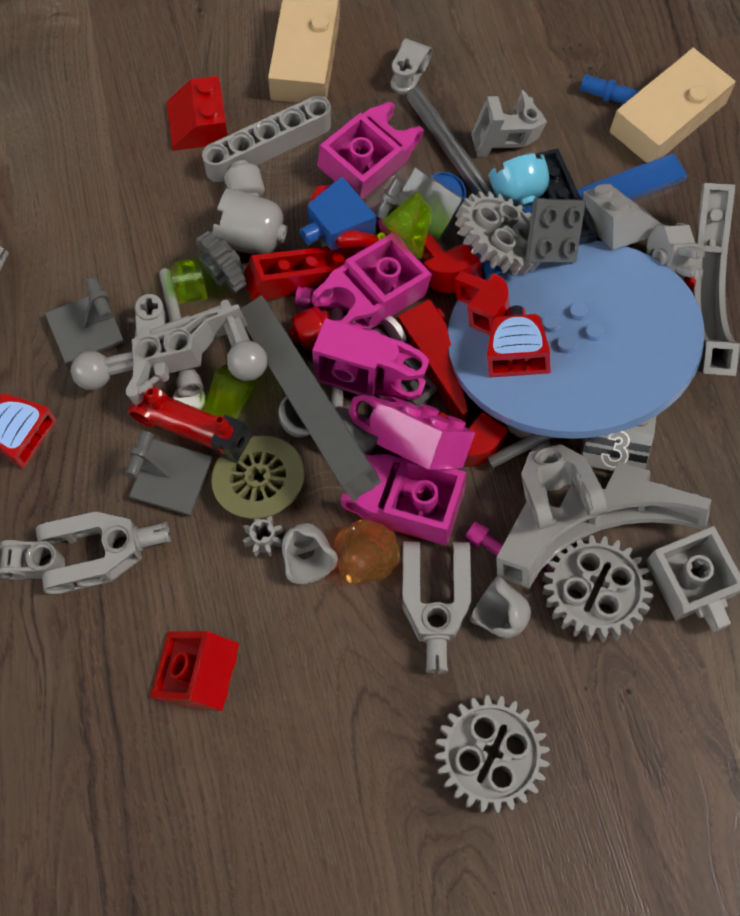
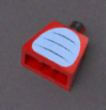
[487,305,551,378]
[0,393,57,469]

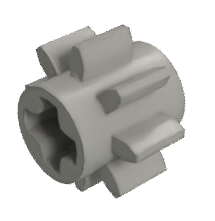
[243,516,283,557]

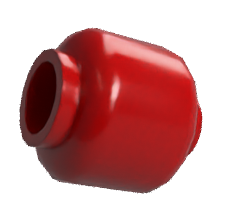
[288,306,332,352]

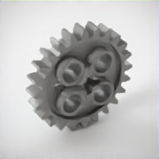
[455,191,541,275]
[542,535,653,642]
[435,695,550,814]

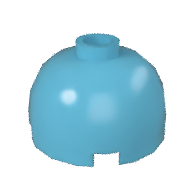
[488,154,549,209]

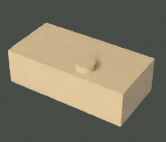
[268,0,340,103]
[610,48,736,163]

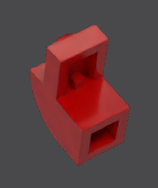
[419,233,482,293]
[454,271,510,335]
[439,412,508,467]

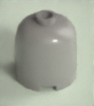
[213,189,288,255]

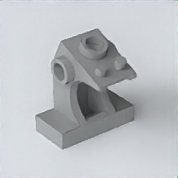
[471,90,547,157]

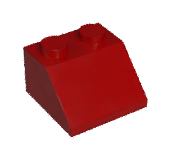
[167,76,228,151]
[150,631,240,711]

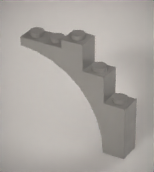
[496,462,712,588]

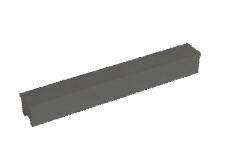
[241,295,382,502]

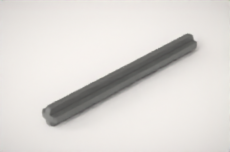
[407,86,497,198]

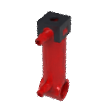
[127,386,252,463]

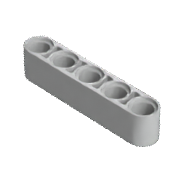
[202,96,331,182]

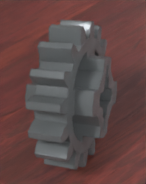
[195,230,247,294]

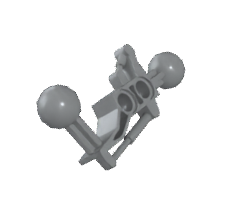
[70,300,267,404]

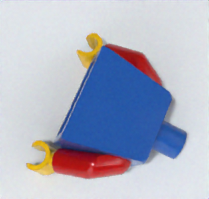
[300,177,386,250]

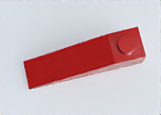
[243,246,363,301]
[398,299,468,422]

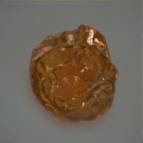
[333,519,401,584]

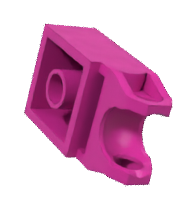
[317,102,424,199]
[311,233,432,330]
[313,318,429,400]
[348,395,476,470]
[340,454,466,546]

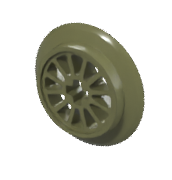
[211,436,305,518]

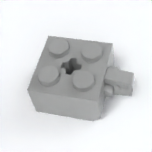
[645,526,740,633]

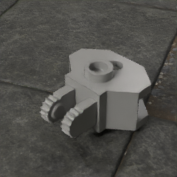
[646,223,705,280]

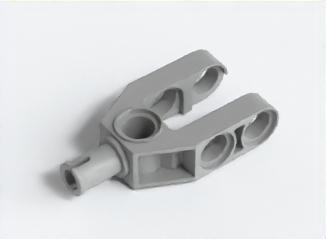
[521,440,607,529]
[35,511,171,594]
[402,541,471,674]

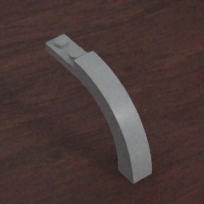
[692,183,740,376]

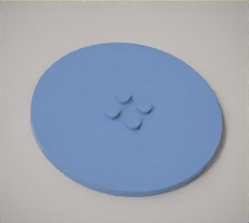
[448,241,704,439]

